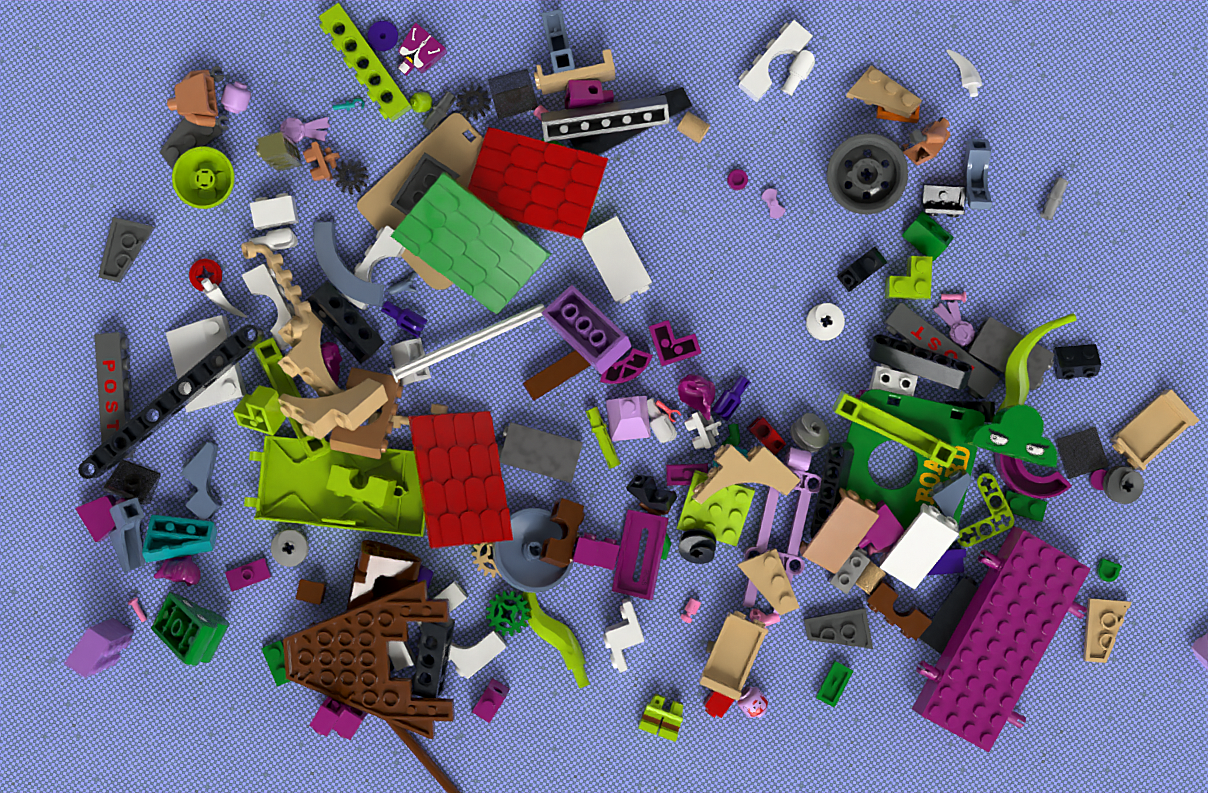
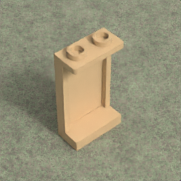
[534,49,615,95]
[1110,389,1200,471]
[698,610,769,701]

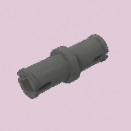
[422,91,457,132]

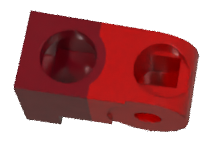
[747,415,787,456]

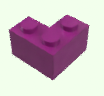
[648,320,702,367]
[573,532,620,570]
[309,697,368,740]

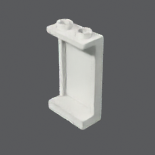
[582,216,652,304]
[880,503,959,589]

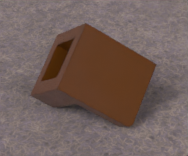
[295,579,328,605]

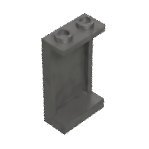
[966,316,1055,391]
[498,422,583,483]

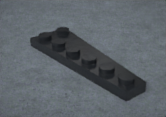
[569,87,692,156]

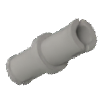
[1040,177,1069,220]

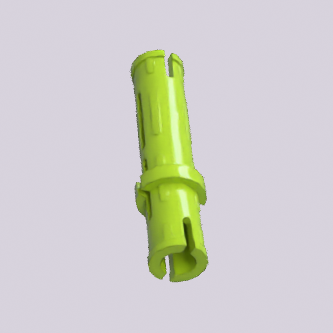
[585,406,621,469]

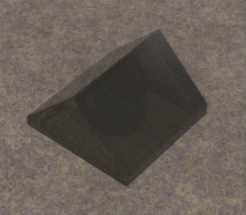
[488,69,538,120]
[103,459,161,505]

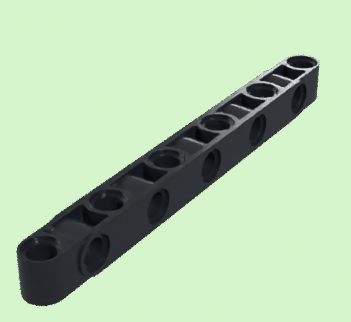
[78,324,264,479]

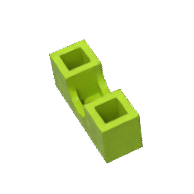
[326,463,397,508]

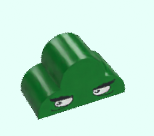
[964,405,1058,467]
[151,591,230,666]

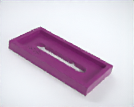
[612,509,669,600]

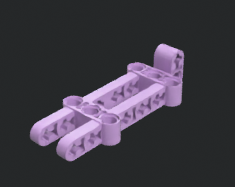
[742,447,822,615]

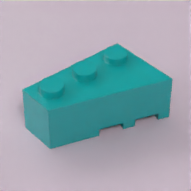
[142,514,217,563]

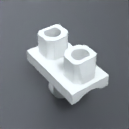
[684,411,722,449]

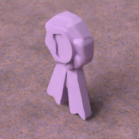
[280,117,330,143]
[933,300,976,347]

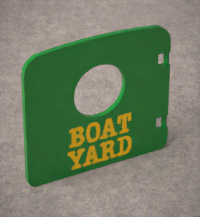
[838,389,985,548]

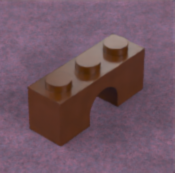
[539,498,585,568]
[866,579,932,640]

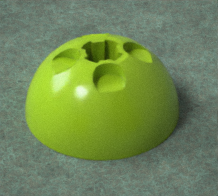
[172,147,235,209]

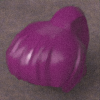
[320,342,343,388]
[678,374,715,420]
[154,555,201,586]

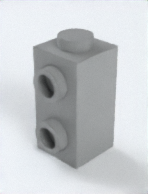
[827,546,870,594]

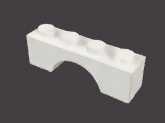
[738,20,813,102]
[341,225,406,310]
[242,264,295,350]

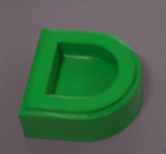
[1096,558,1122,582]

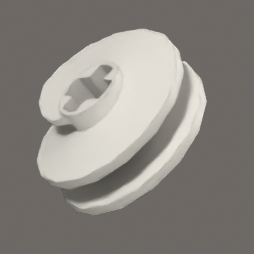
[806,303,845,341]

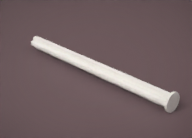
[390,303,546,383]

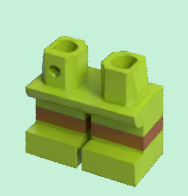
[638,693,684,742]

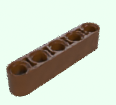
[522,350,591,401]

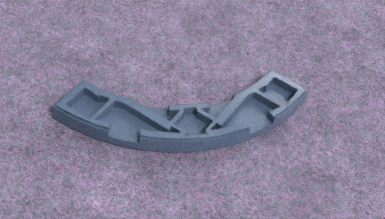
[313,222,384,306]

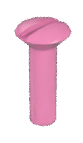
[941,291,966,303]
[867,544,890,556]
[127,597,147,622]

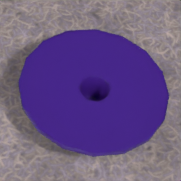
[368,21,398,52]

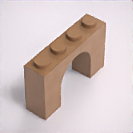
[330,367,404,459]

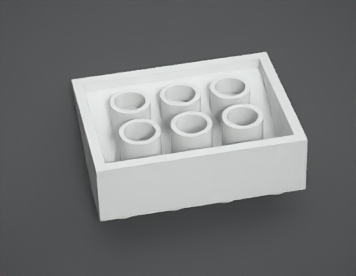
[166,315,247,413]

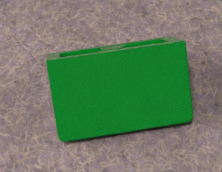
[902,211,954,261]

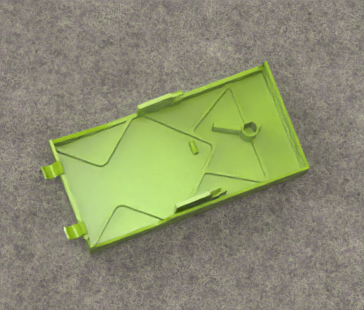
[244,435,426,537]

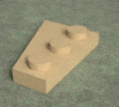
[846,65,922,118]
[737,548,800,615]
[1083,598,1132,663]

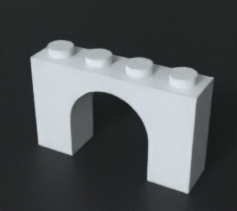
[417,581,508,679]

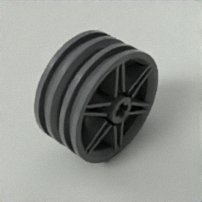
[826,133,908,214]

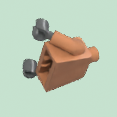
[167,66,229,131]
[895,117,951,166]

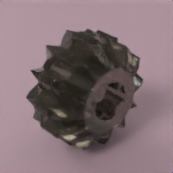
[456,85,492,121]
[333,159,369,195]

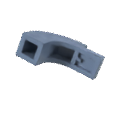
[541,9,575,74]
[963,139,992,210]

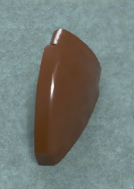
[346,540,422,611]

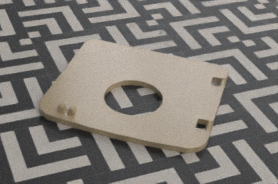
[357,113,520,290]

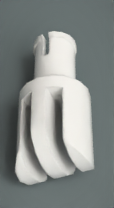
[781,50,815,96]
[249,227,298,251]
[647,398,677,443]

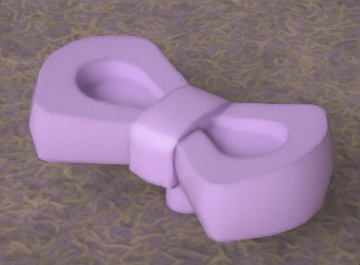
[761,189,786,219]

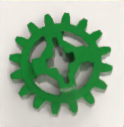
[486,590,532,636]

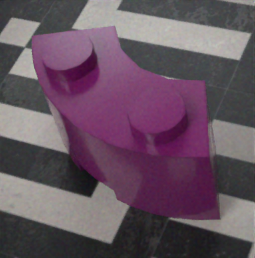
[600,348,653,384]

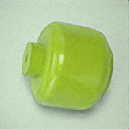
[410,92,433,113]

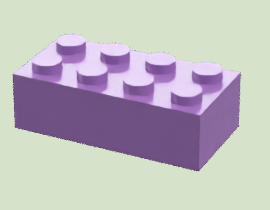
[541,285,632,375]
[64,618,134,678]

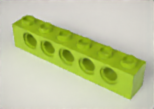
[318,2,412,122]

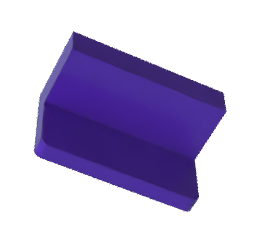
[926,547,967,576]

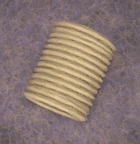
[677,111,710,144]
[855,561,886,595]

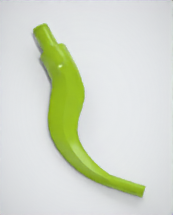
[995,313,1077,415]
[523,591,590,688]

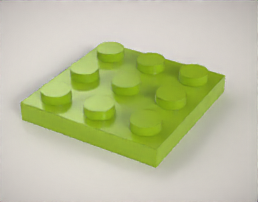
[677,470,755,546]

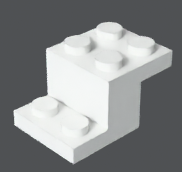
[603,597,645,673]

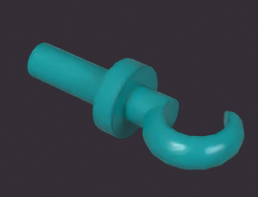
[332,98,365,111]

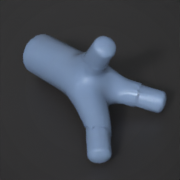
[388,271,417,295]

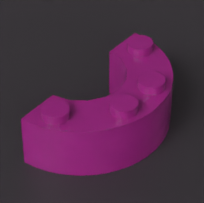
[994,452,1072,498]

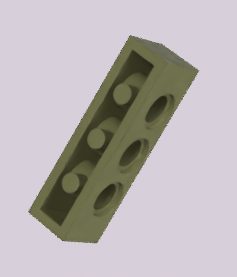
[255,132,302,172]

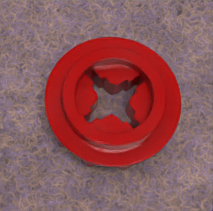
[189,259,223,292]

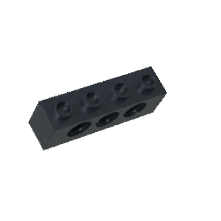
[305,280,385,364]
[412,618,455,698]

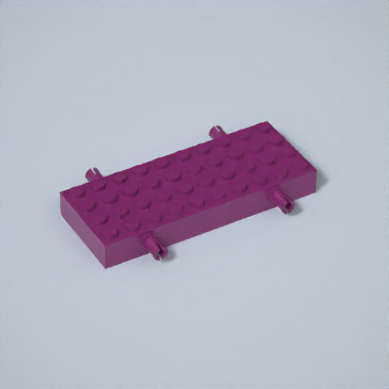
[912,526,1091,752]

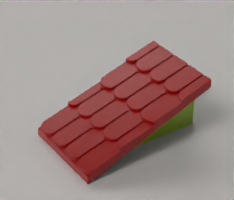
[467,127,609,240]
[408,411,513,548]

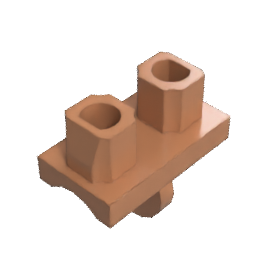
[303,141,340,181]

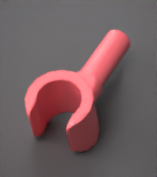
[655,400,681,422]

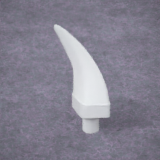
[946,49,982,97]
[201,278,247,318]

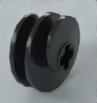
[678,528,717,564]

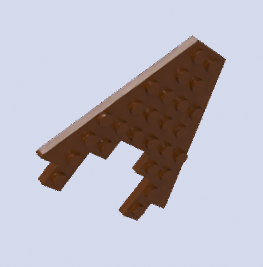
[283,580,455,739]

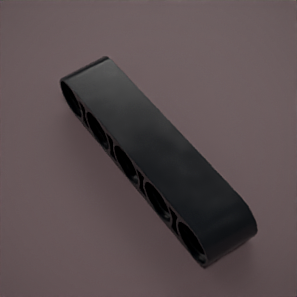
[869,335,972,389]
[810,442,854,539]

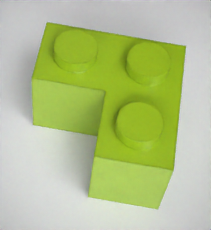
[885,256,932,300]
[233,385,286,436]

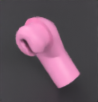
[749,608,780,627]

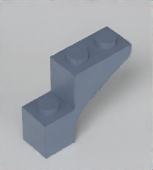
[181,441,222,521]
[929,469,971,542]
[109,498,145,573]

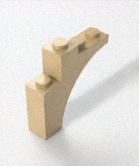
[278,311,341,398]
[278,378,388,440]
[691,444,800,504]

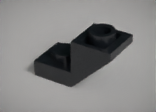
[837,246,888,292]
[945,401,995,422]
[626,474,677,511]

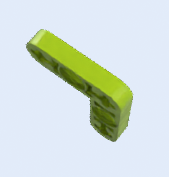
[957,473,1015,547]

